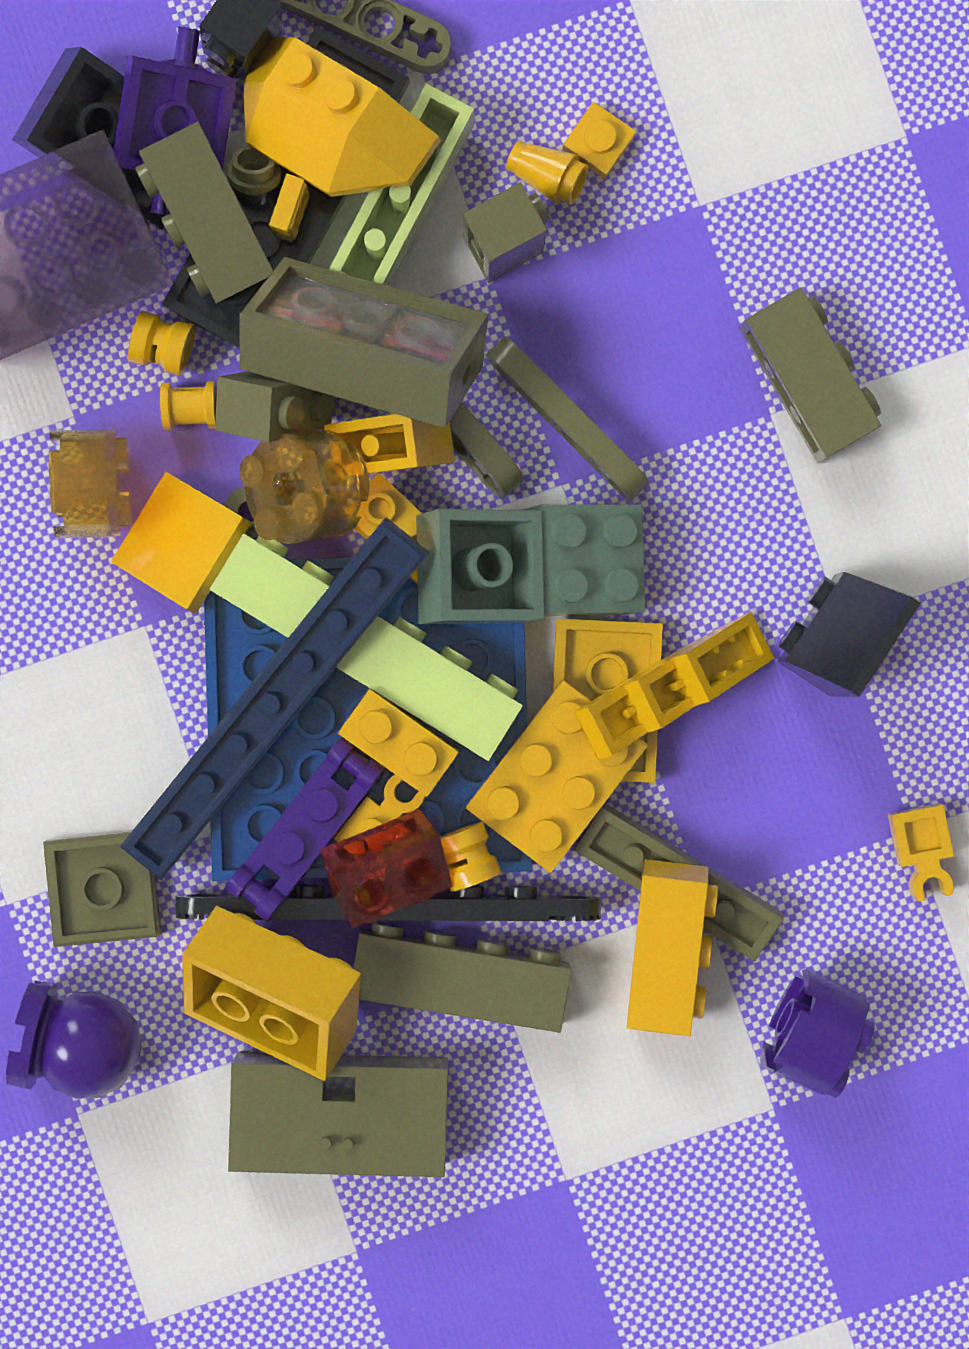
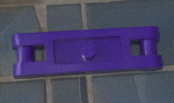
[224,737,386,922]

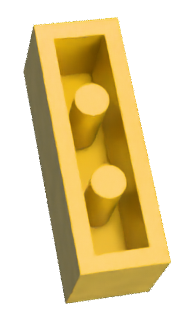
[626,859,718,1037]

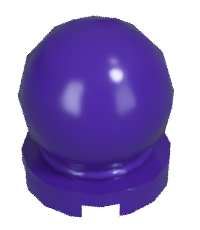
[6,980,141,1099]

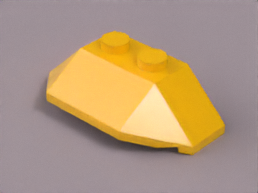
[243,37,441,197]

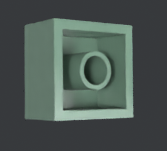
[522,505,645,616]
[416,509,545,624]

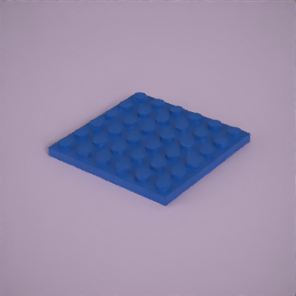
[204,557,532,881]

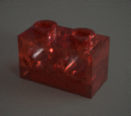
[320,809,453,928]

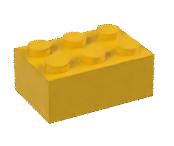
[182,906,361,1081]

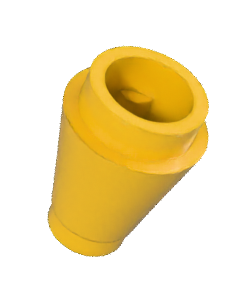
[506,140,589,205]

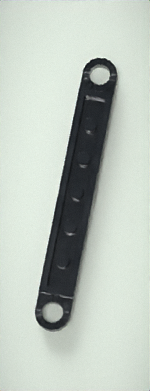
[175,884,601,922]

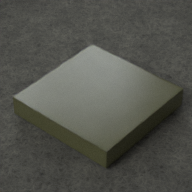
[43,832,162,947]

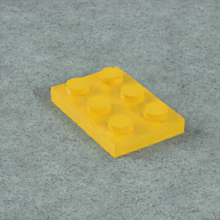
[552,618,663,783]
[465,680,648,873]

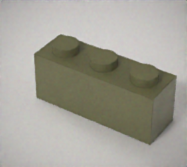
[135,122,273,303]
[739,287,882,464]

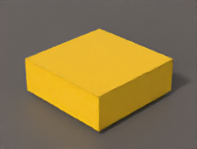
[269,173,310,243]

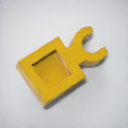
[334,775,426,872]
[888,803,954,902]

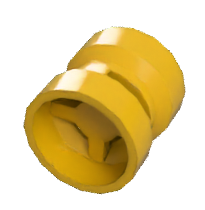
[128,310,195,376]
[433,822,502,891]

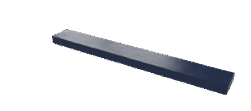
[120,517,430,880]

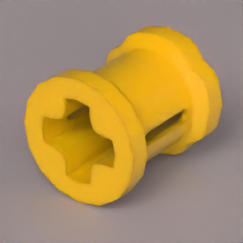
[160,381,217,431]

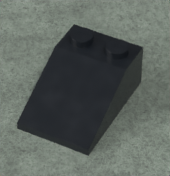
[12,47,166,230]
[777,572,921,697]

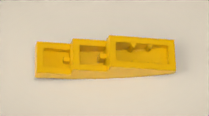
[575,612,775,760]

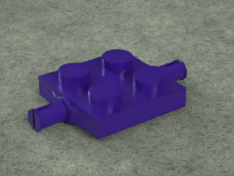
[111,26,237,215]

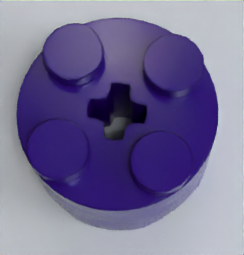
[760,969,875,1098]

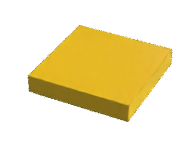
[111,471,251,614]

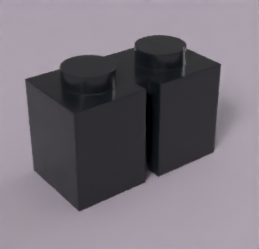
[199,0,282,81]

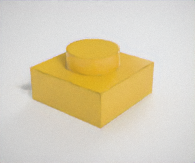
[562,101,637,179]

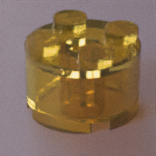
[49,429,132,538]
[239,430,370,544]

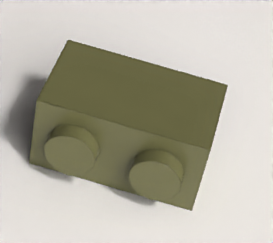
[463,182,550,283]
[215,371,336,443]

